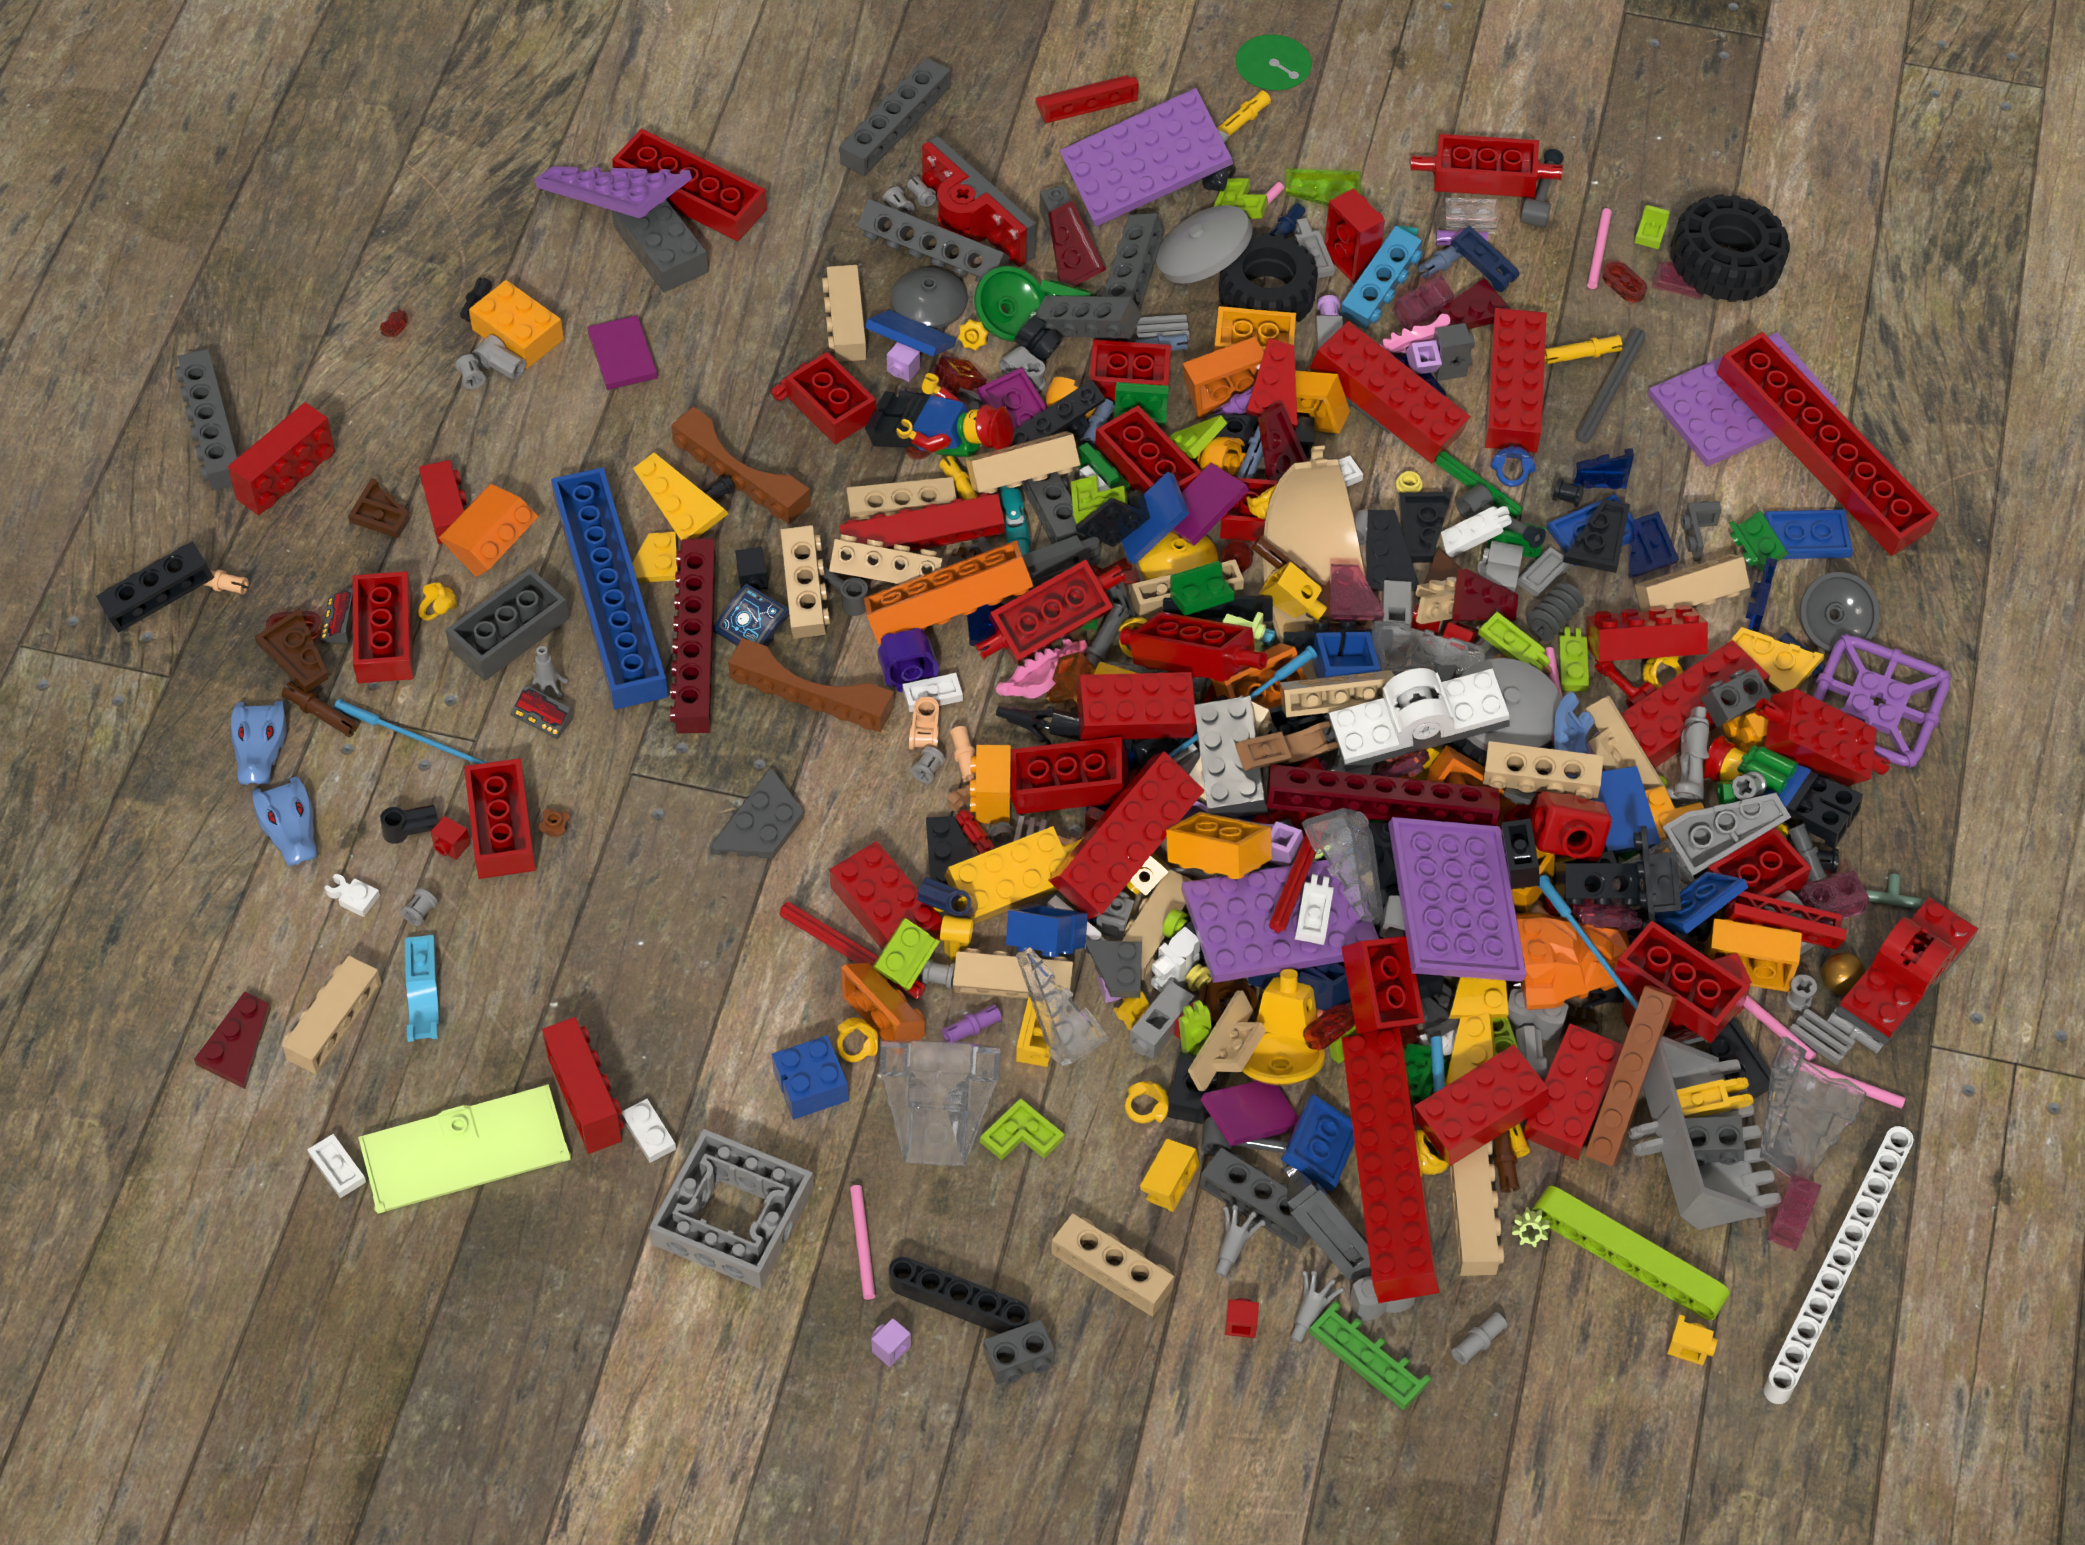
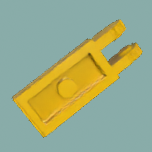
[1676,1077,1754,1118]

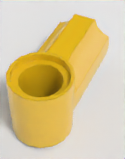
[940,915,974,961]

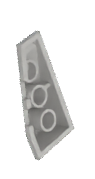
[1662,793,1791,878]

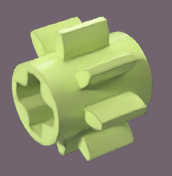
[1512,1207,1550,1247]

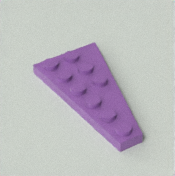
[534,166,692,219]

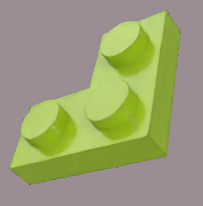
[1214,178,1268,219]
[1071,475,1128,524]
[980,1098,1065,1160]

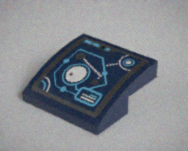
[713,583,790,646]

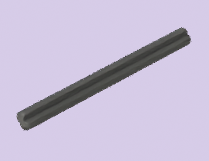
[1576,328,1646,444]

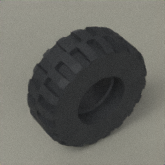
[1670,194,1790,302]

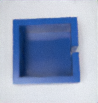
[1312,632,1381,678]
[1006,905,1088,957]
[772,1035,849,1120]

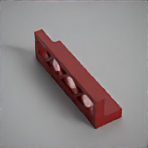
[1035,75,1139,124]
[1725,891,1847,950]

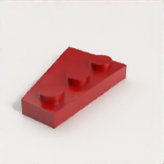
[1246,338,1297,429]

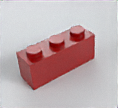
[419,460,467,544]

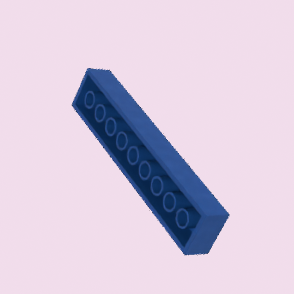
[551,467,668,710]

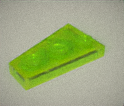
[1285,169,1361,206]

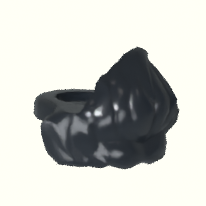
[1202,159,1236,191]

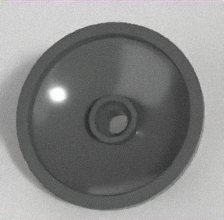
[891,267,968,329]
[1799,572,1880,654]

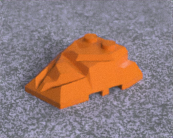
[1516,912,1630,1010]

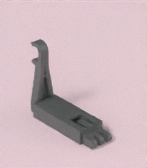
[970,535,1101,597]
[1282,1161,1371,1282]

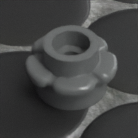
[988,821,1016,847]

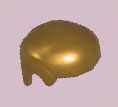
[1819,952,1865,996]

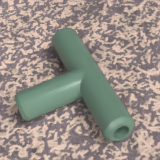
[1864,873,1923,909]

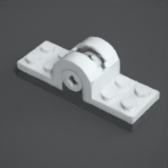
[1329,668,1510,771]

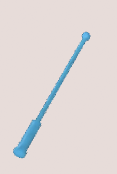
[1168,646,1317,758]
[334,698,488,764]
[1537,875,1638,1010]

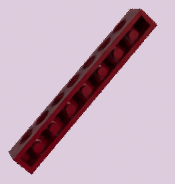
[670,539,716,733]
[1266,764,1500,826]

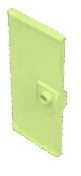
[358,1084,571,1214]

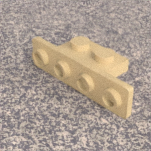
[1416,577,1457,624]
[1586,696,1667,791]
[1188,991,1266,1091]

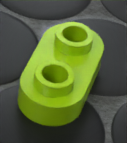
[1162,908,1191,940]

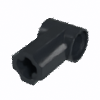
[380,804,438,844]

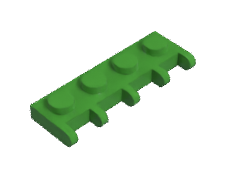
[1309,1301,1432,1411]

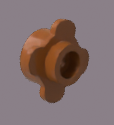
[538,808,570,837]

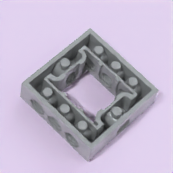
[649,1129,814,1289]

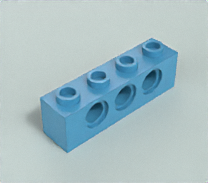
[1340,226,1423,330]

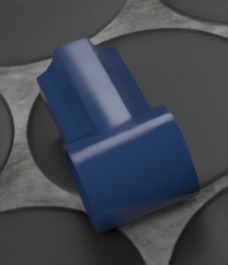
[917,877,978,918]

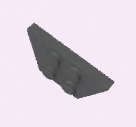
[710,769,804,858]

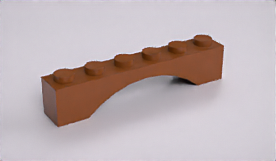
[671,406,811,524]
[728,638,894,733]
[1584,985,1678,1167]

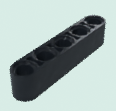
[889,1257,1030,1334]

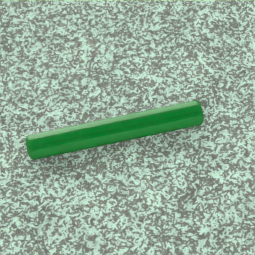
[1435,451,1523,519]

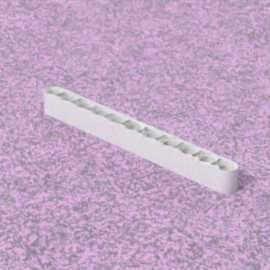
[1763,1126,1914,1404]

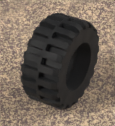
[1218,233,1318,322]

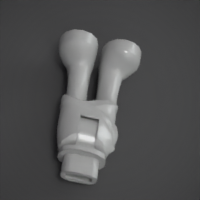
[1666,706,1709,806]

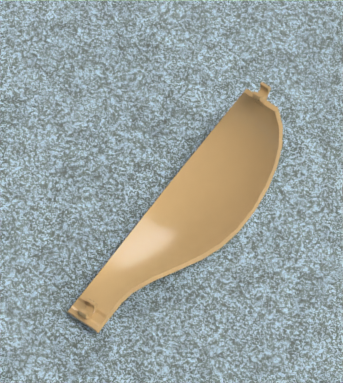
[1263,445,1393,777]

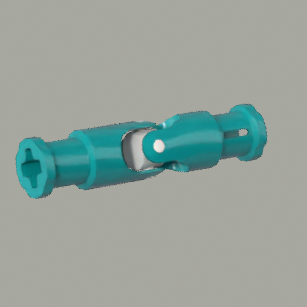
[999,485,1031,555]

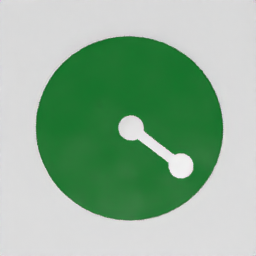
[1235,34,1312,90]

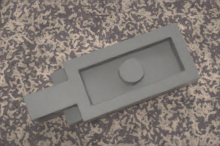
[1294,218,1335,279]

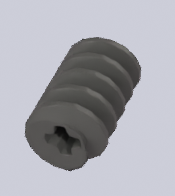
[1527,583,1584,642]

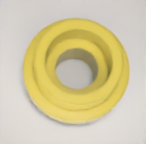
[1396,471,1423,492]
[1185,964,1212,991]

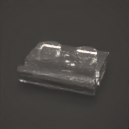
[1444,198,1497,234]

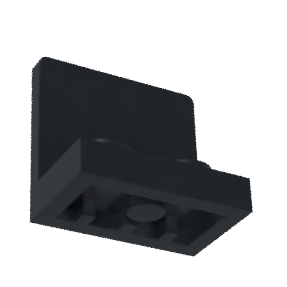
[1076,490,1150,547]

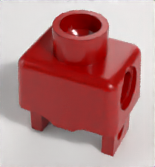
[1528,791,1612,862]

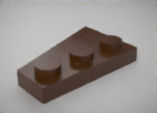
[255,608,329,693]

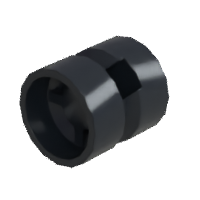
[1014,315,1063,363]

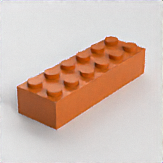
[863,540,1034,645]

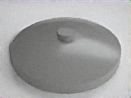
[1156,205,1253,284]
[1460,658,1562,751]

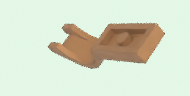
[1235,721,1338,771]

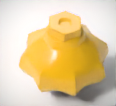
[957,319,989,351]

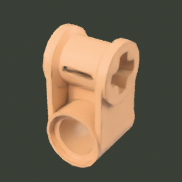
[909,696,939,750]

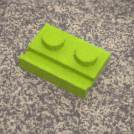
[872,918,940,991]

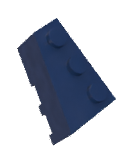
[1248,963,1351,1013]

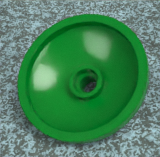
[974,266,1045,342]

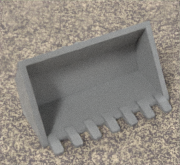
[1628,1036,1782,1230]

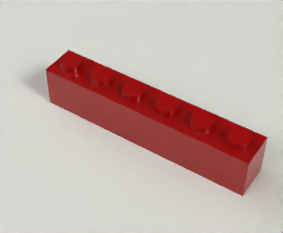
[839,493,1005,552]

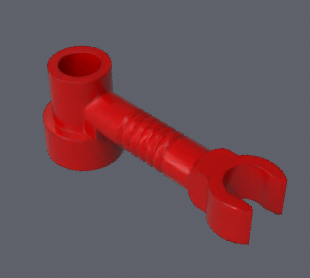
[1594,659,1657,708]

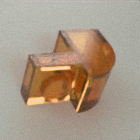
[1045,652,1096,704]

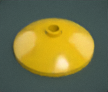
[1138,531,1218,580]
[1242,1032,1325,1085]

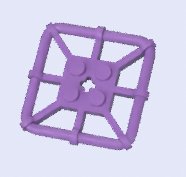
[1812,634,1952,768]

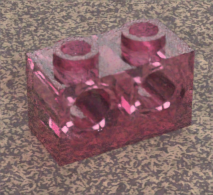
[1392,275,1455,330]
[1799,871,1870,925]
[1767,1174,1822,1251]

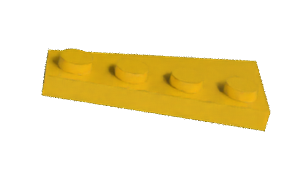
[633,452,729,541]

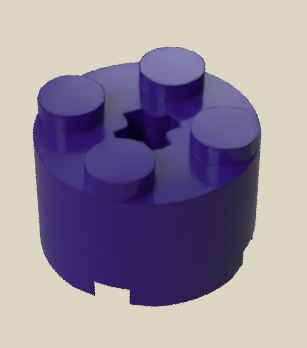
[877,628,939,692]

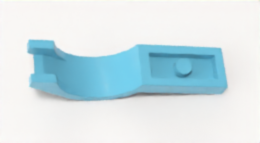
[405,935,439,1042]

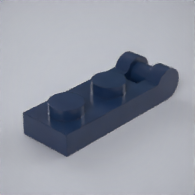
[1450,225,1520,292]

